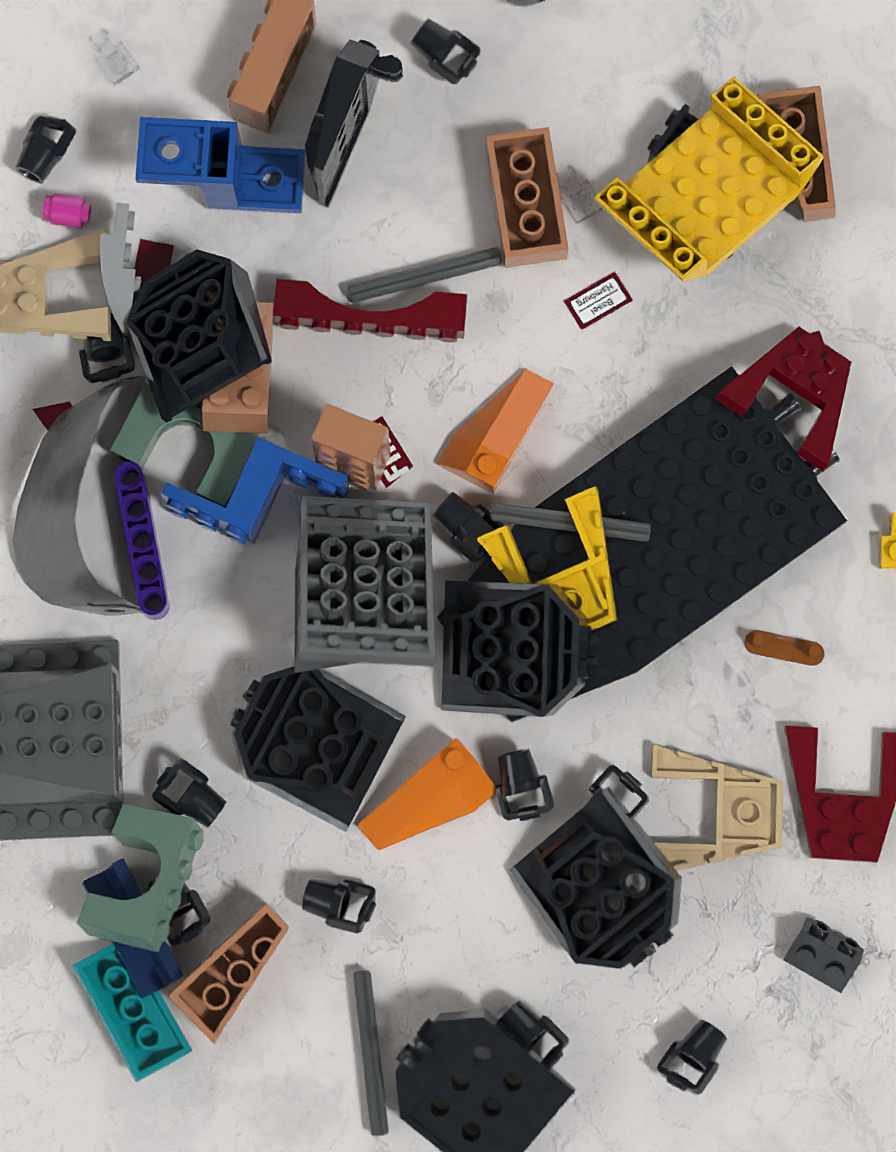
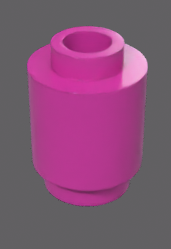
[43,193,91,229]

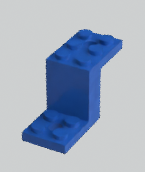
[135,117,306,214]
[161,438,350,545]

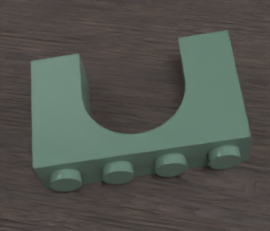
[110,383,258,508]
[77,803,204,952]

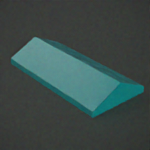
[72,944,193,1082]

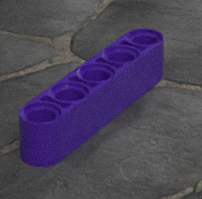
[114,462,170,620]

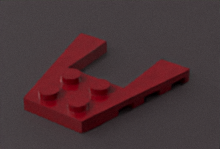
[715,326,852,471]
[784,726,896,863]

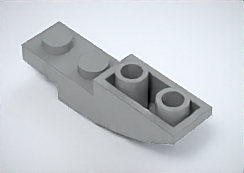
[100,202,141,333]

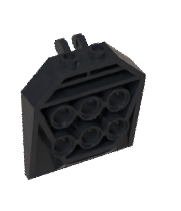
[304,39,403,208]
[126,249,272,423]
[441,581,598,717]
[230,666,406,832]
[510,787,682,969]
[395,1009,576,1152]

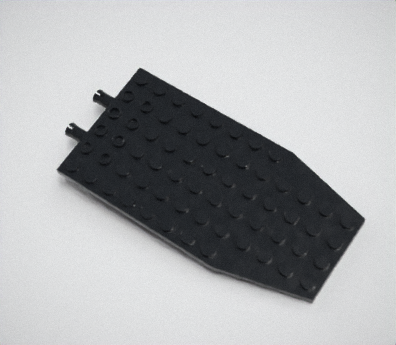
[437,366,847,723]

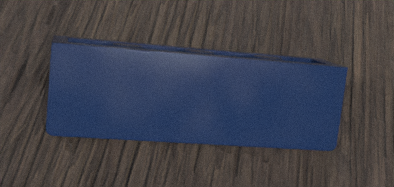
[82,858,184,998]

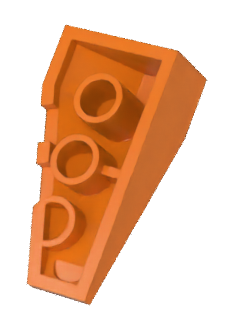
[437,369,554,494]
[357,737,496,851]

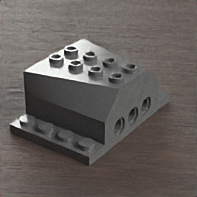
[294,496,435,673]
[0,640,124,841]

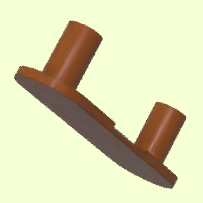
[744,630,825,666]

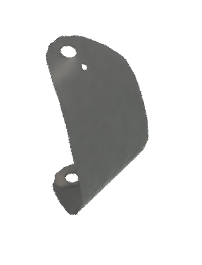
[12,376,146,616]

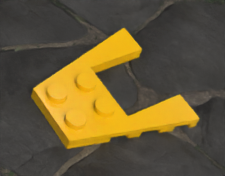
[477,486,617,631]

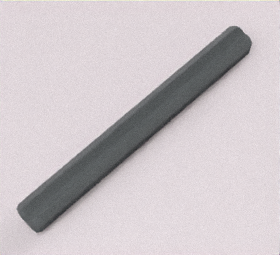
[348,247,502,303]
[490,502,651,542]
[353,970,389,1136]

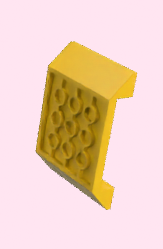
[594,76,823,282]

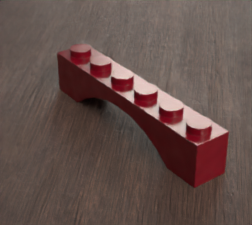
[273,279,467,343]

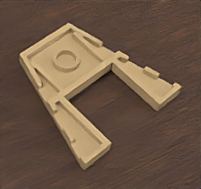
[0,229,111,341]
[652,745,783,871]

